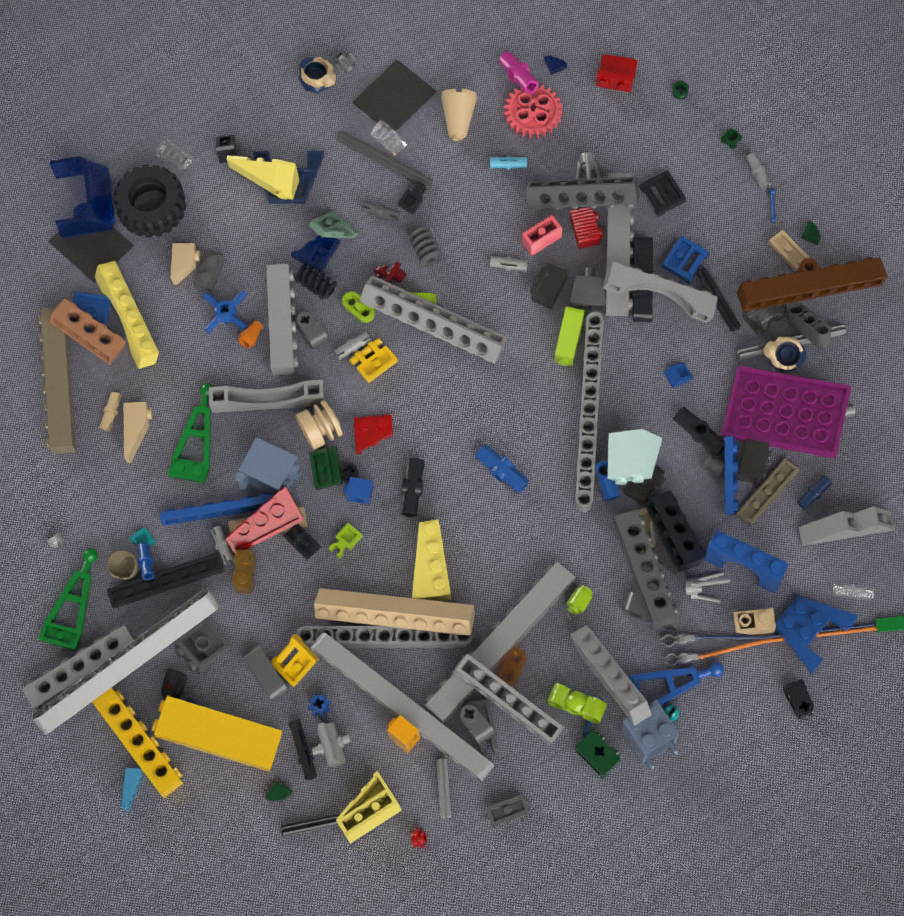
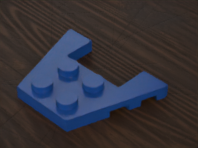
[775,596,858,675]

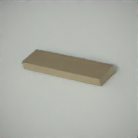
[736,458,800,527]

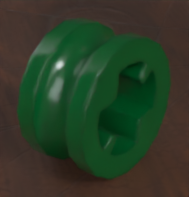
[672,81,689,100]

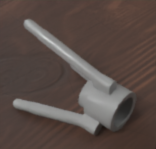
[575,152,601,179]
[685,572,731,603]

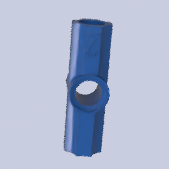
[475,445,529,494]

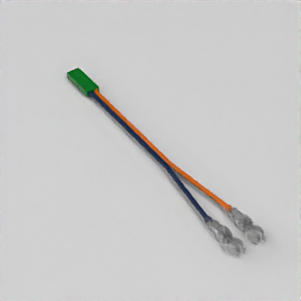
[660,616,904,666]

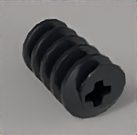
[295,263,337,299]

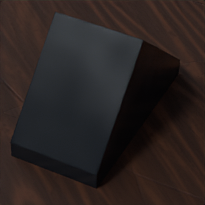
[216,135,237,163]

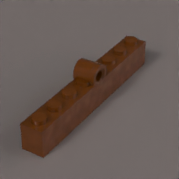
[736,257,888,312]

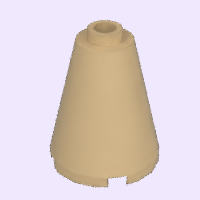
[441,89,477,141]

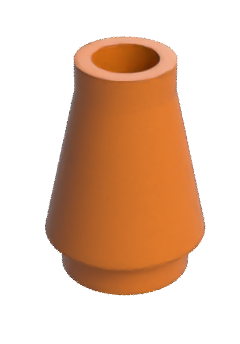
[238,321,263,349]

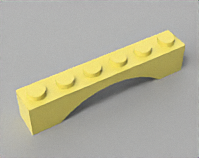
[95,261,159,369]

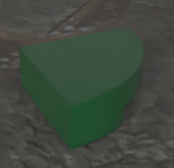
[801,220,820,246]
[265,781,293,802]

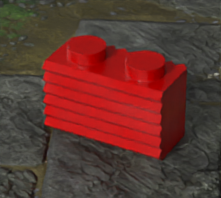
[569,206,603,249]

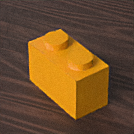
[387,715,420,753]

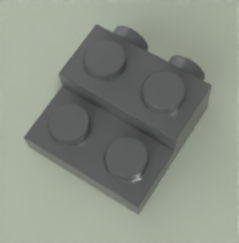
[173,618,230,674]

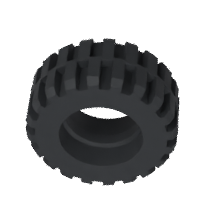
[113,164,186,238]

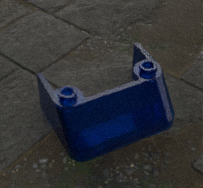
[49,156,116,238]

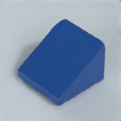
[664,363,693,388]

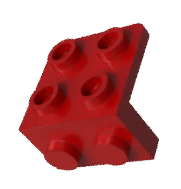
[596,54,638,93]

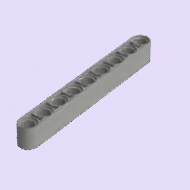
[296,626,473,648]

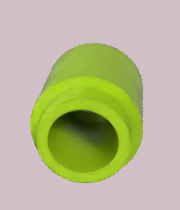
[566,585,593,615]

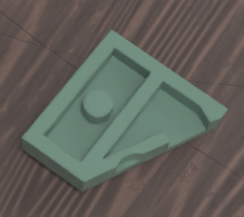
[309,211,359,239]

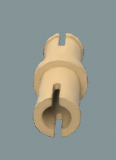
[99,392,122,431]

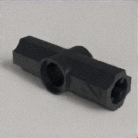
[673,407,725,457]
[400,457,424,518]

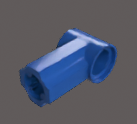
[595,461,621,501]

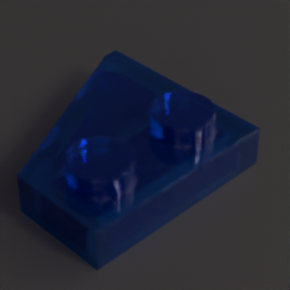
[291,235,341,273]

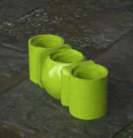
[547,683,607,724]

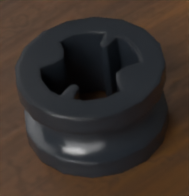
[341,463,358,482]

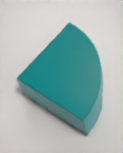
[129,527,156,546]

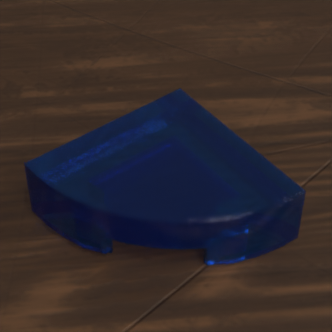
[544,56,567,75]

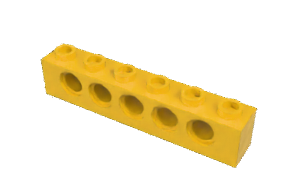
[92,688,183,798]

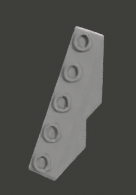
[798,506,895,546]

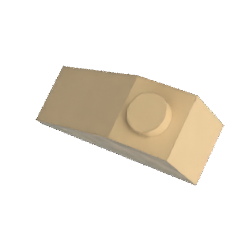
[124,402,153,463]

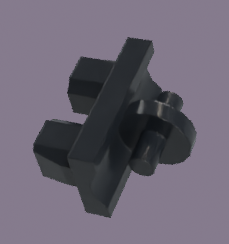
[283,524,321,560]

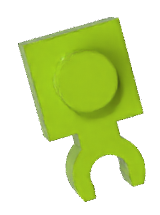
[329,523,363,559]

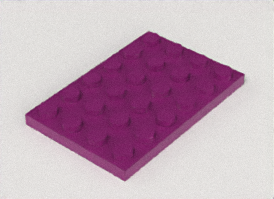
[721,366,851,459]

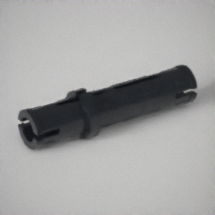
[288,719,318,781]

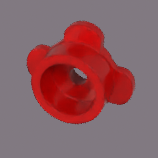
[411,827,427,849]

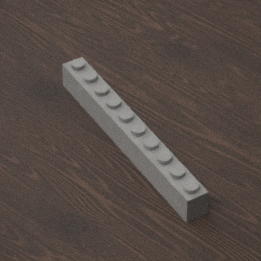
[425,562,575,725]

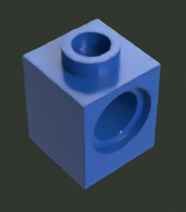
[344,477,374,505]

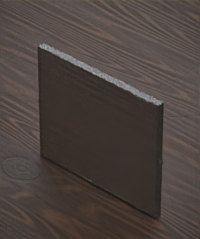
[353,60,436,135]
[48,205,134,283]

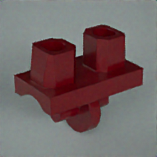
[373,262,407,285]

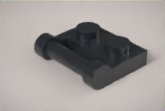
[639,170,686,217]

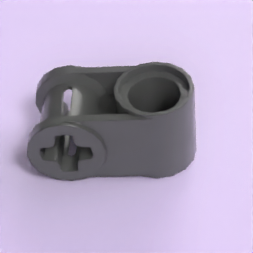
[297,312,328,349]
[460,705,495,745]

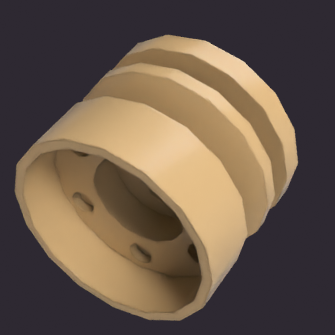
[295,400,343,450]

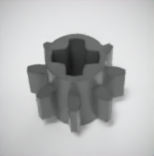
[333,51,356,73]

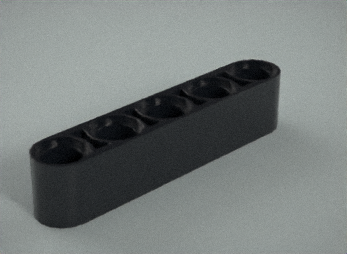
[633,237,653,322]

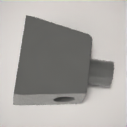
[570,268,606,312]

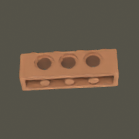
[49,298,126,366]

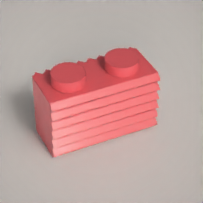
[522,215,562,256]

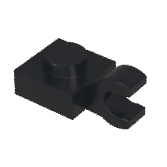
[398,181,426,215]

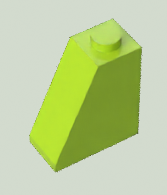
[555,306,584,366]

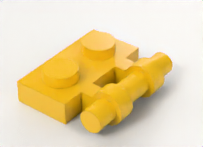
[349,338,398,384]

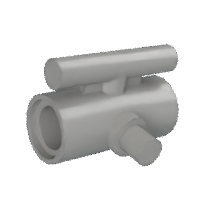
[312,723,351,767]

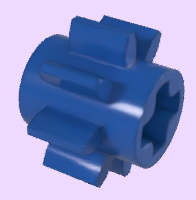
[307,692,332,718]

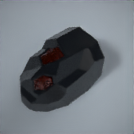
[161,669,188,700]

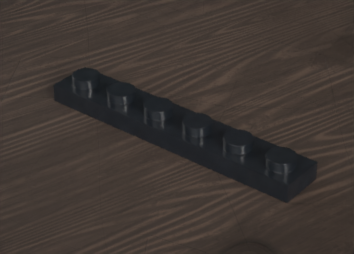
[107,552,225,609]

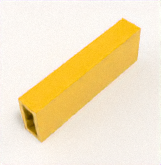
[152,696,282,772]

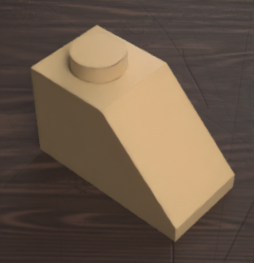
[171,243,200,285]

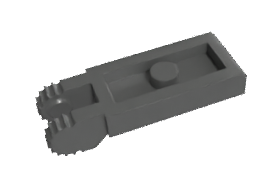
[469,698,499,757]

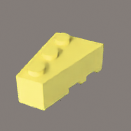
[336,771,402,844]

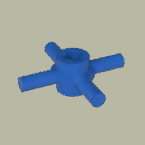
[203,290,248,334]

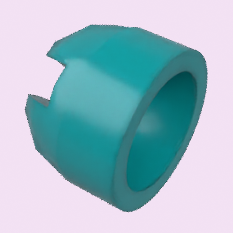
[664,705,680,722]

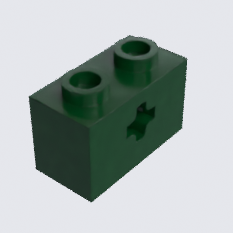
[575,730,621,779]

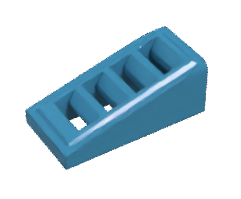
[121,768,144,812]

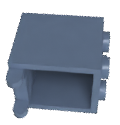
[235,437,302,495]
[620,700,679,770]

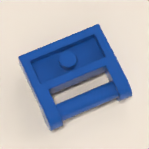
[662,236,710,284]

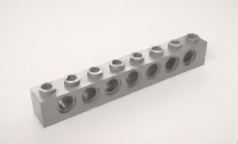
[360,275,508,363]

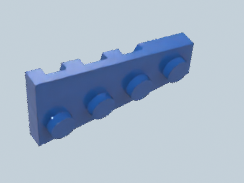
[725,436,739,515]

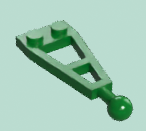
[168,383,214,484]
[38,548,98,651]

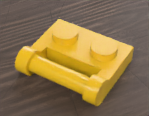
[270,634,319,687]

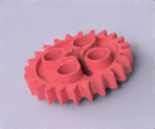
[504,84,562,139]

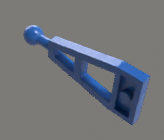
[628,661,724,706]

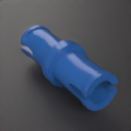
[137,543,155,580]

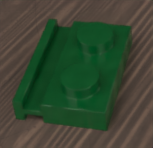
[309,445,343,490]

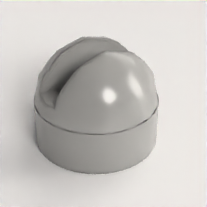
[46,531,63,548]

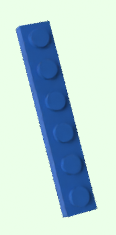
[160,493,275,526]

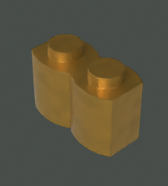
[232,550,256,594]

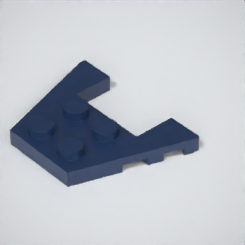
[253,151,324,204]

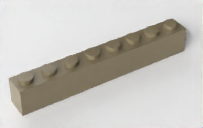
[38,307,76,455]

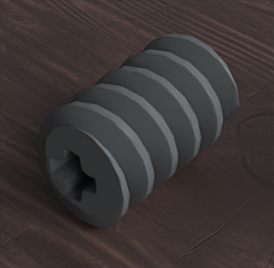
[407,226,441,267]

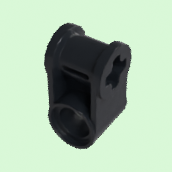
[783,679,814,720]

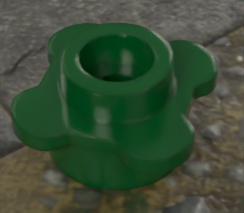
[721,129,742,149]

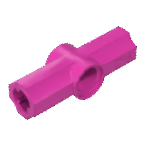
[499,51,539,94]

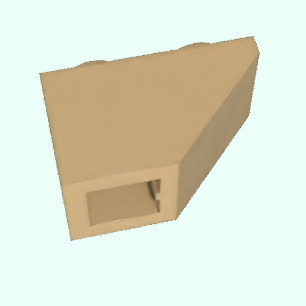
[733,608,776,635]

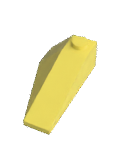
[227,155,299,200]

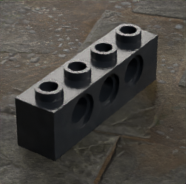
[645,490,706,572]

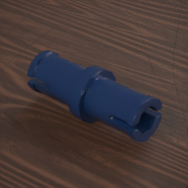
[797,475,833,510]

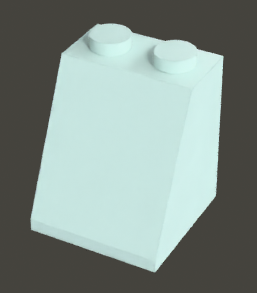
[608,429,662,485]

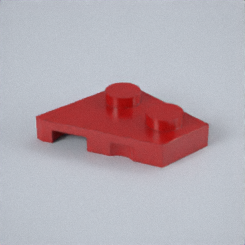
[354,414,393,455]

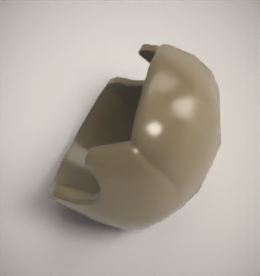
[107,550,139,580]

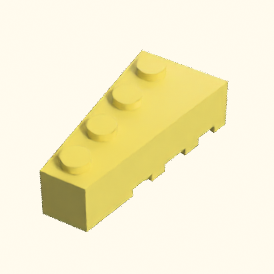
[412,519,451,602]

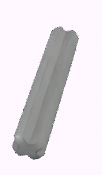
[436,758,451,819]

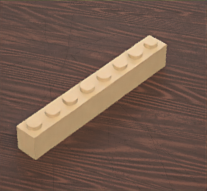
[314,588,474,636]

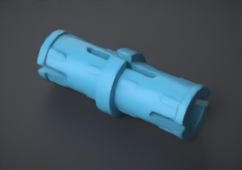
[490,155,527,170]

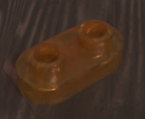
[499,648,527,687]

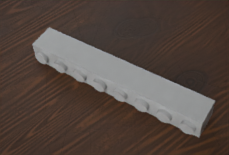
[605,173,634,316]

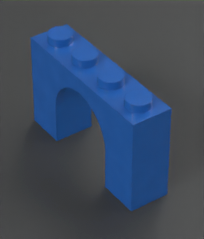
[705,530,789,594]

